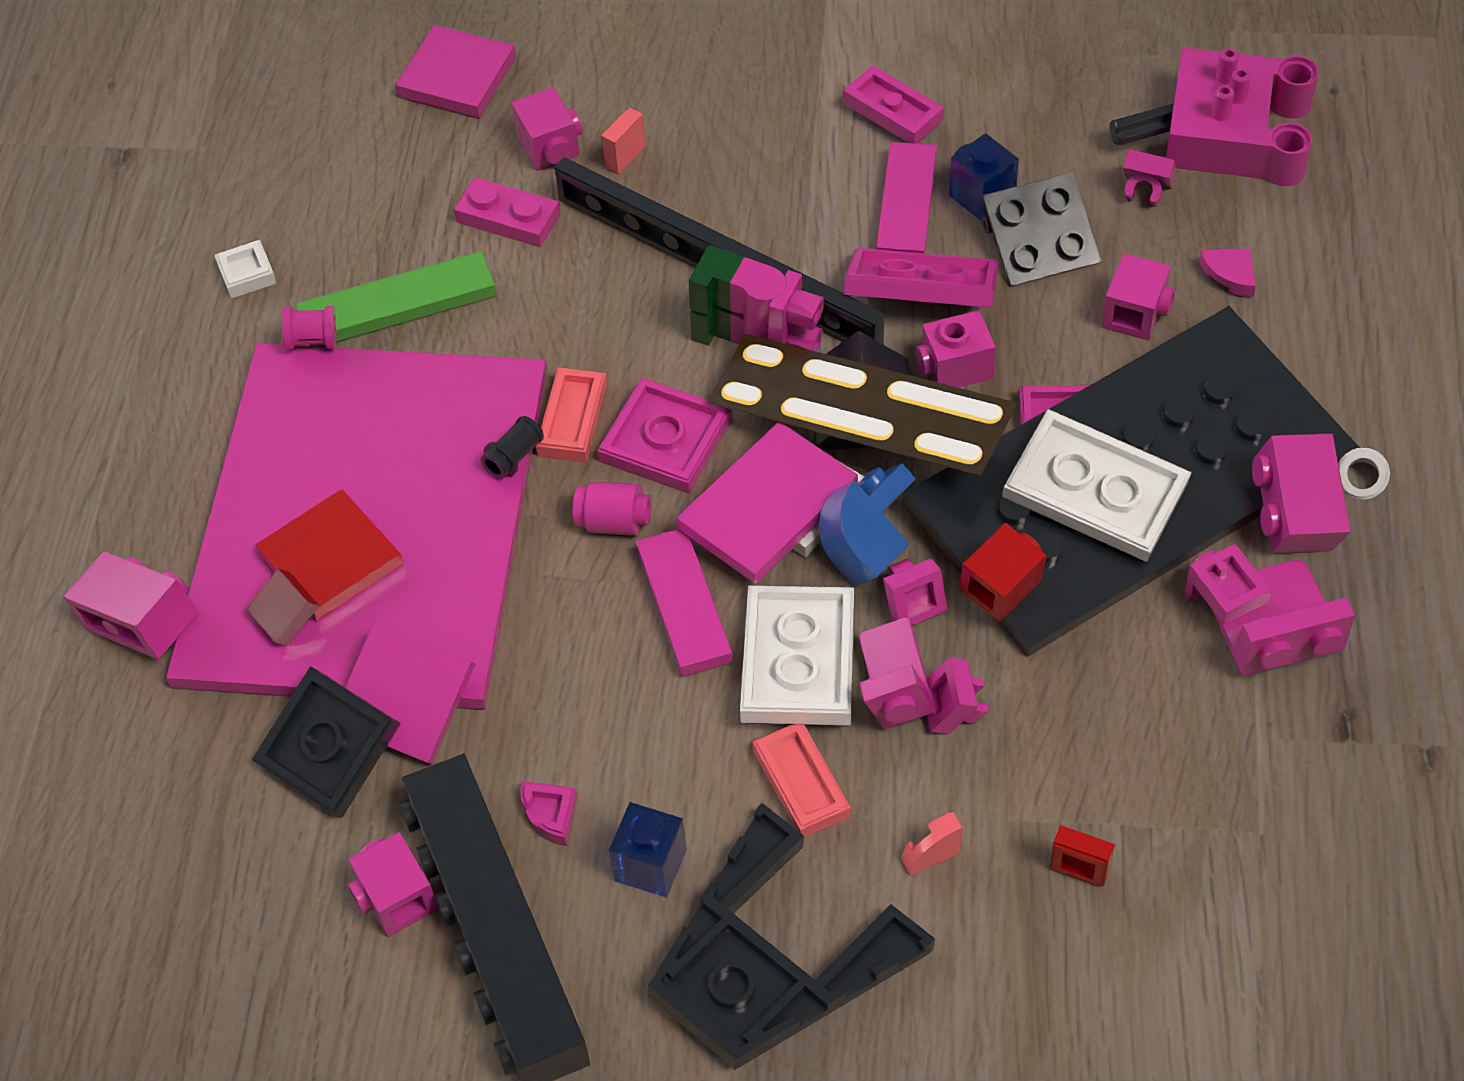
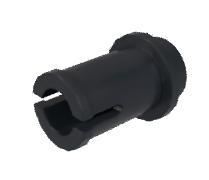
[481,416,544,479]

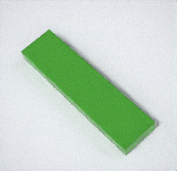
[296,251,497,347]

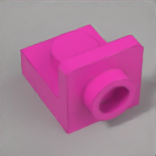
[1184,544,1272,624]

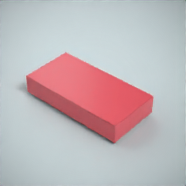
[536,367,607,463]
[752,724,851,838]

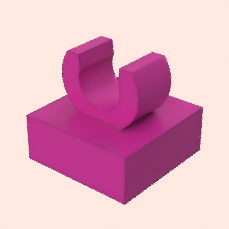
[1123,149,1176,206]
[883,559,948,625]
[927,657,990,735]

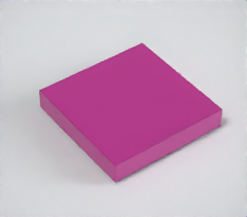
[395,25,516,118]
[597,377,732,494]
[346,622,475,765]

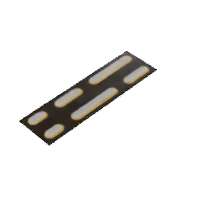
[707,334,1018,476]

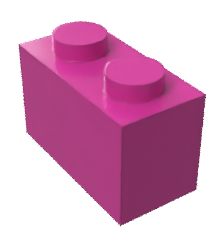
[1252,434,1351,553]
[63,551,198,660]

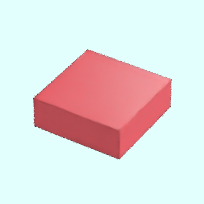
[602,108,646,175]

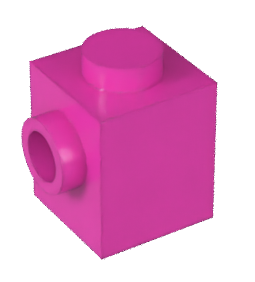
[511,87,582,171]
[1102,253,1176,341]
[916,310,996,387]
[347,832,438,937]

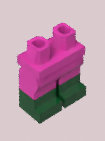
[688,245,824,352]

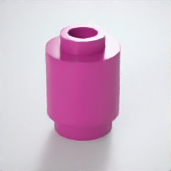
[573,481,652,536]

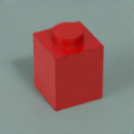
[959,523,1047,622]

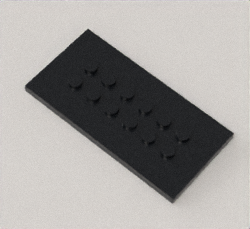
[903,306,1360,657]

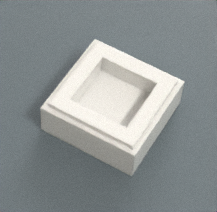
[215,240,276,299]

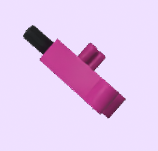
[1109,47,1319,186]

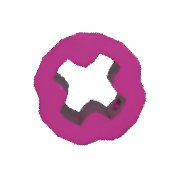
[282,305,337,350]

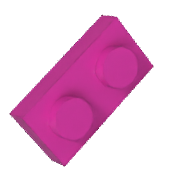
[843,65,944,144]
[454,177,561,247]

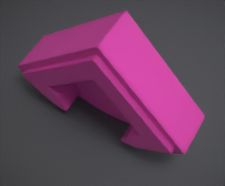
[1199,249,1256,297]
[521,781,578,846]

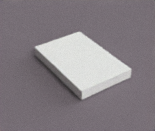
[1002,409,1192,562]
[740,586,854,725]

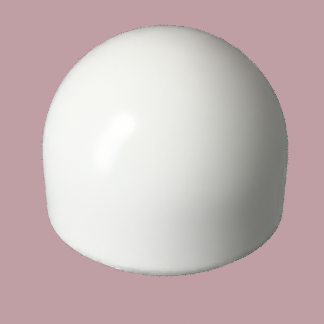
[1338,448,1390,500]

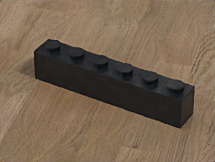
[398,753,591,1081]

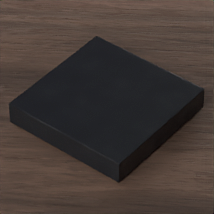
[252,666,401,818]

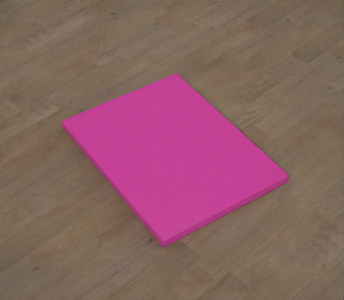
[166,343,548,710]

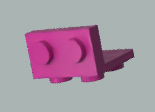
[1212,560,1355,676]

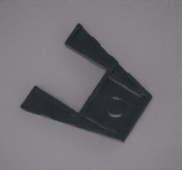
[648,803,935,1070]

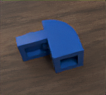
[819,463,915,587]

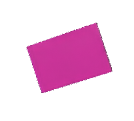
[844,248,999,308]
[676,422,858,584]

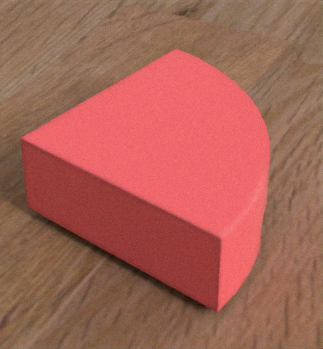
[901,812,962,875]

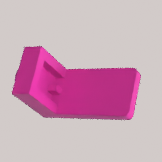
[859,617,936,730]

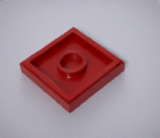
[255,489,404,621]

